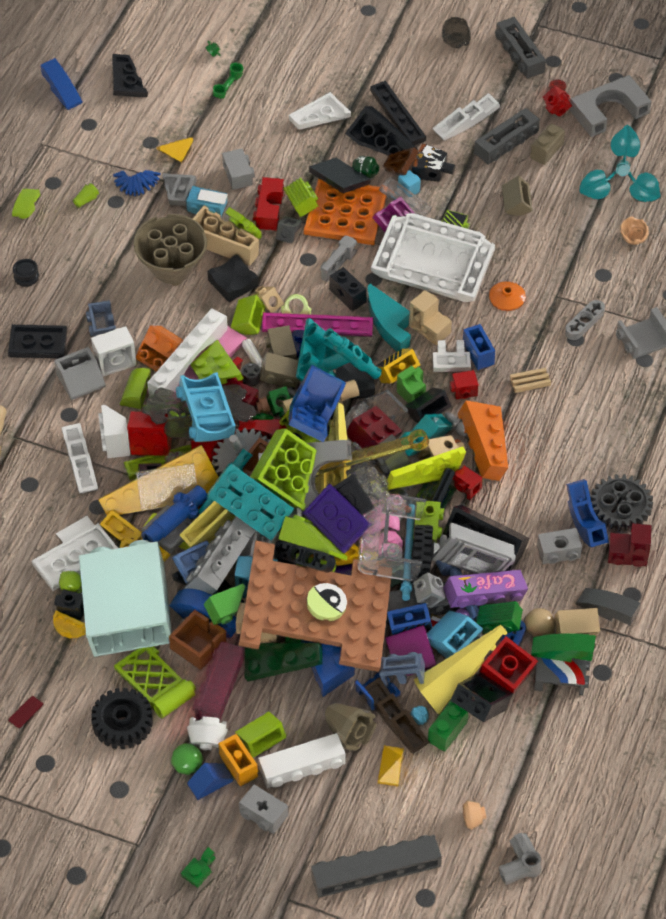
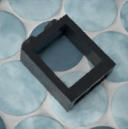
[450,672,513,722]

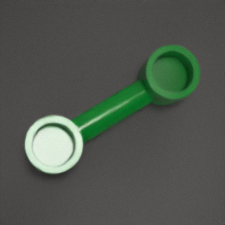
[212,62,243,99]

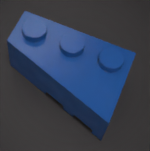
[301,640,355,697]

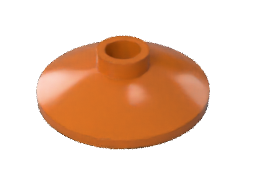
[489,281,526,311]

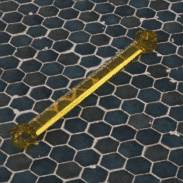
[316,429,429,475]

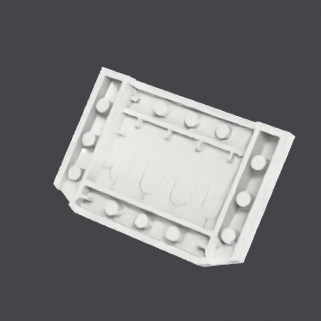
[371,213,495,302]

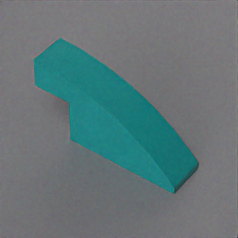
[367,284,411,352]
[398,414,453,456]

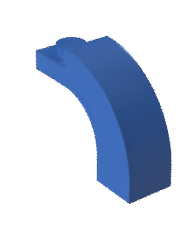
[566,479,609,547]
[169,588,237,638]

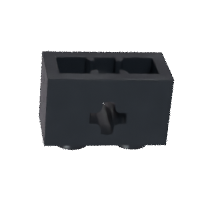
[329,267,367,312]

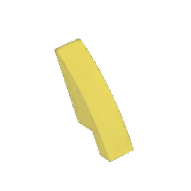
[180,501,236,548]

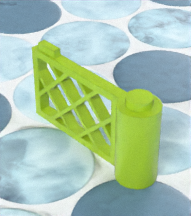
[114,646,196,719]

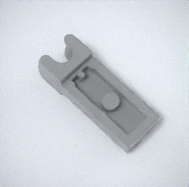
[320,235,357,282]

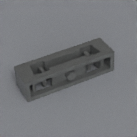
[495,17,546,78]
[474,108,540,165]

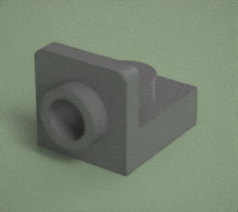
[276,216,302,243]

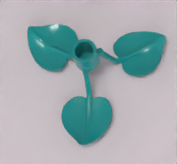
[579,125,661,202]

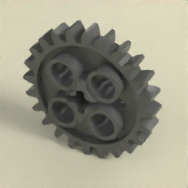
[590,474,653,531]

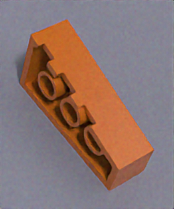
[457,400,508,481]

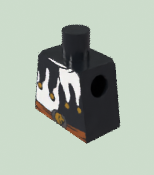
[412,143,456,182]

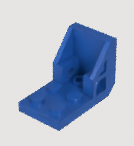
[288,365,346,442]

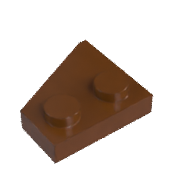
[383,147,419,175]

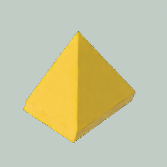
[156,137,193,162]
[378,745,404,786]

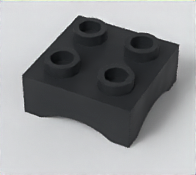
[207,254,259,302]
[336,359,375,399]

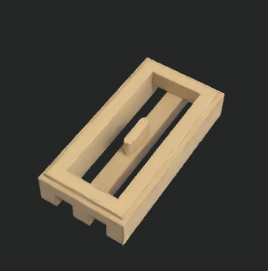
[510,368,551,393]

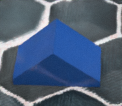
[187,763,234,800]

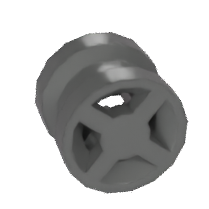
[242,363,260,387]

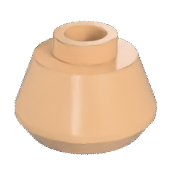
[463,801,486,830]

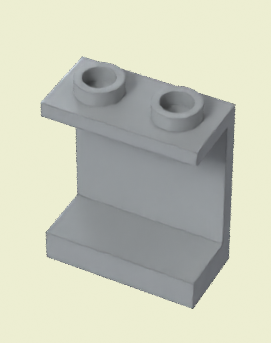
[616,307,666,359]

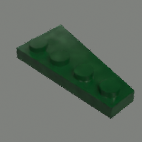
[245,643,323,682]

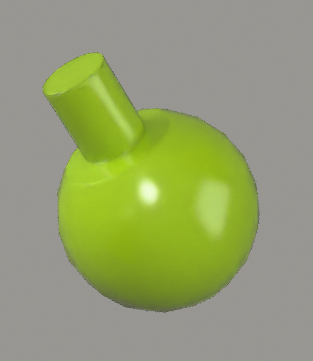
[59,571,82,593]

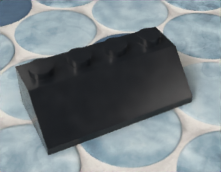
[439,504,530,571]

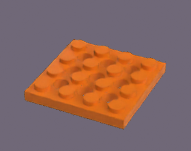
[304,178,388,245]

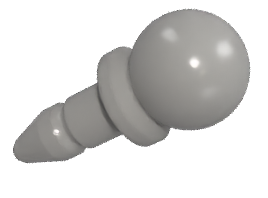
[445,412,467,436]

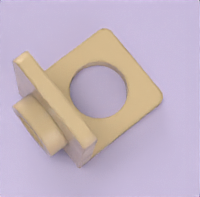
[250,286,283,313]

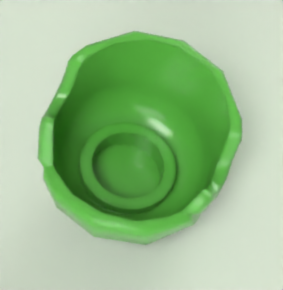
[171,743,203,775]

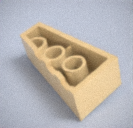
[193,205,259,266]

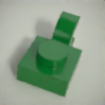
[181,847,216,888]

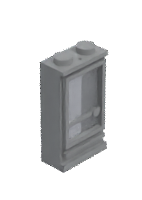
[432,523,516,574]

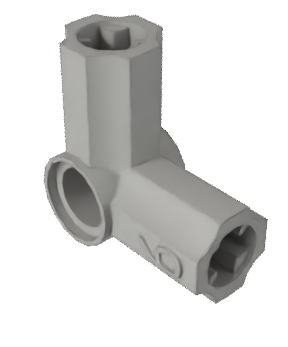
[498,833,541,885]

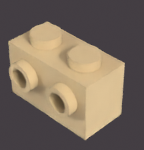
[554,608,600,636]

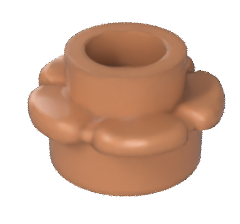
[256,397,271,414]

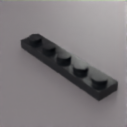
[370,81,426,146]

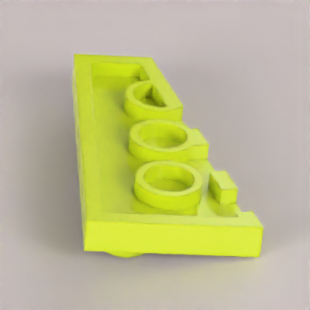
[386,446,466,490]

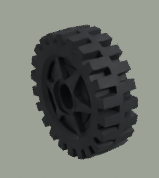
[411,525,433,583]
[91,688,153,749]

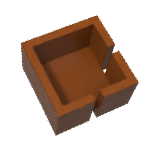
[169,610,227,670]

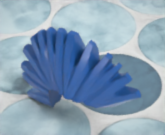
[113,170,161,196]

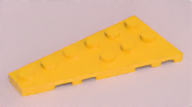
[98,445,219,515]

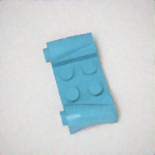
[176,373,236,442]

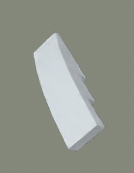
[433,93,500,140]
[62,423,98,494]

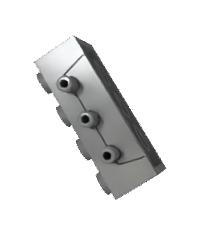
[184,516,255,595]

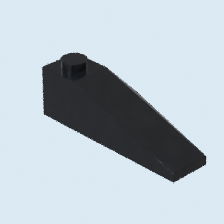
[345,106,418,156]

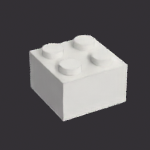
[91,326,136,377]

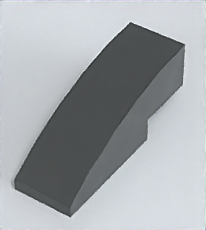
[576,588,641,626]

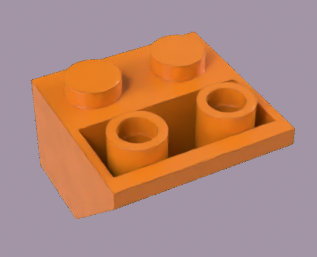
[136,326,184,372]

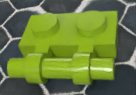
[225,207,262,239]

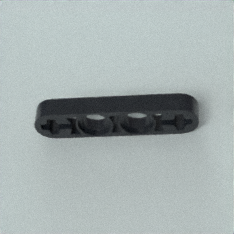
[274,541,336,573]

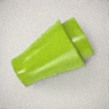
[72,183,99,208]

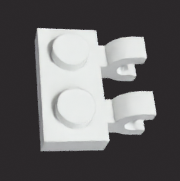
[433,340,471,372]

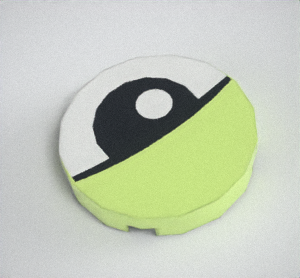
[307,583,347,621]

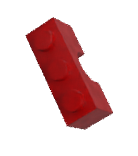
[253,177,284,230]

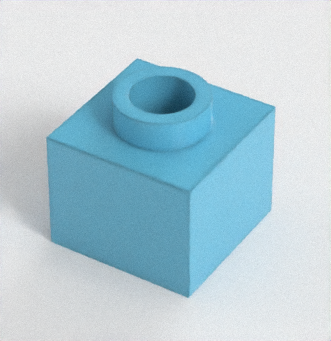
[398,170,421,198]

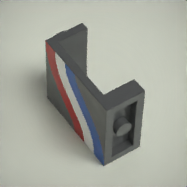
[534,657,590,695]

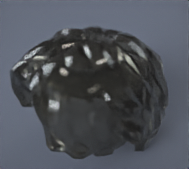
[442,17,471,49]

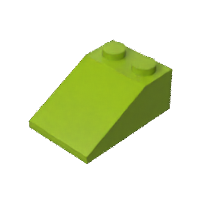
[278,515,348,561]

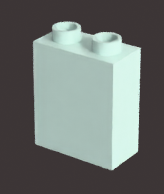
[79,540,172,657]

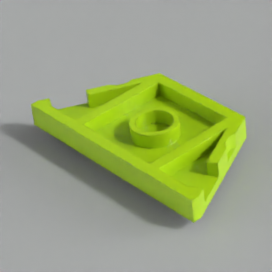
[190,340,243,384]

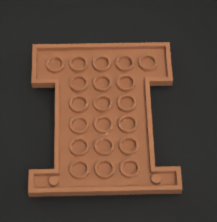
[238,541,393,672]

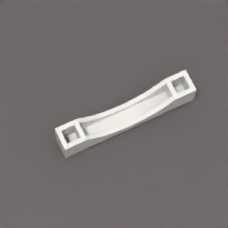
[147,308,228,404]

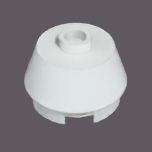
[187,717,228,750]

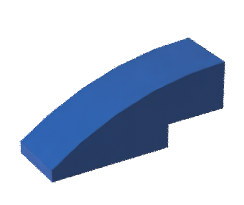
[40,58,82,110]

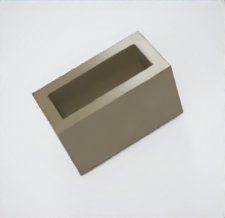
[502,176,533,216]

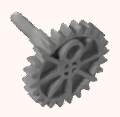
[212,428,269,475]

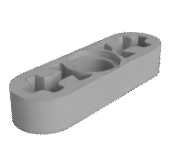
[565,300,605,340]

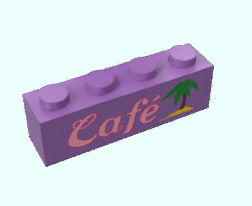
[443,570,528,608]

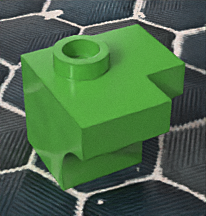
[397,366,426,403]

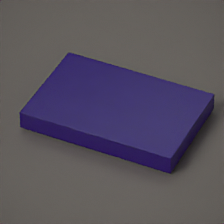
[302,484,372,553]

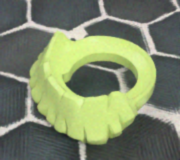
[281,294,312,315]

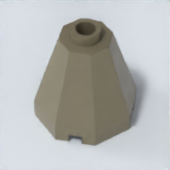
[325,703,376,751]

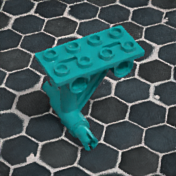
[296,318,382,382]
[199,448,294,540]

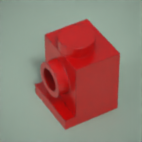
[452,465,483,501]

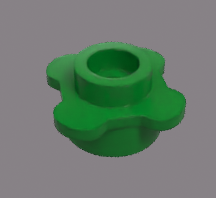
[205,40,221,57]

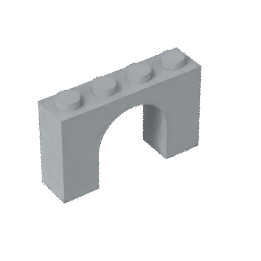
[569,75,652,137]
[302,440,352,520]

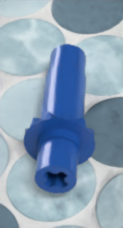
[141,485,207,542]

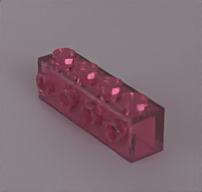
[193,641,245,723]

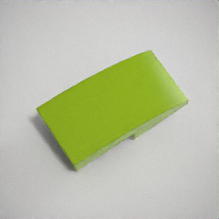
[12,189,40,219]

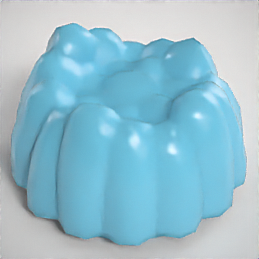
[410,706,429,725]

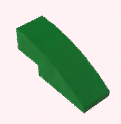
[531,633,596,662]

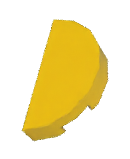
[53,610,86,638]

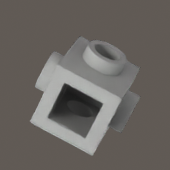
[413,573,445,608]

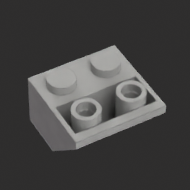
[54,347,106,400]

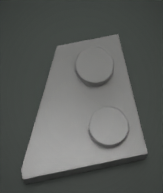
[163,173,197,206]

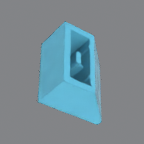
[427,610,483,659]

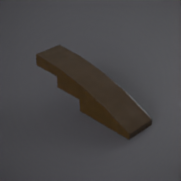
[364,677,430,755]

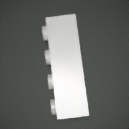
[258,733,346,788]

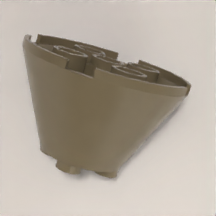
[134,214,207,286]

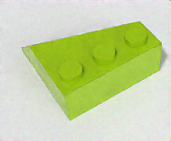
[250,429,317,511]

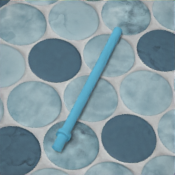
[400,502,415,601]

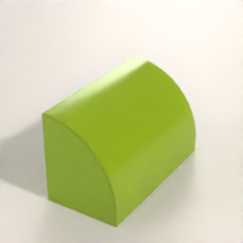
[231,295,266,335]
[120,368,151,409]
[235,711,287,758]

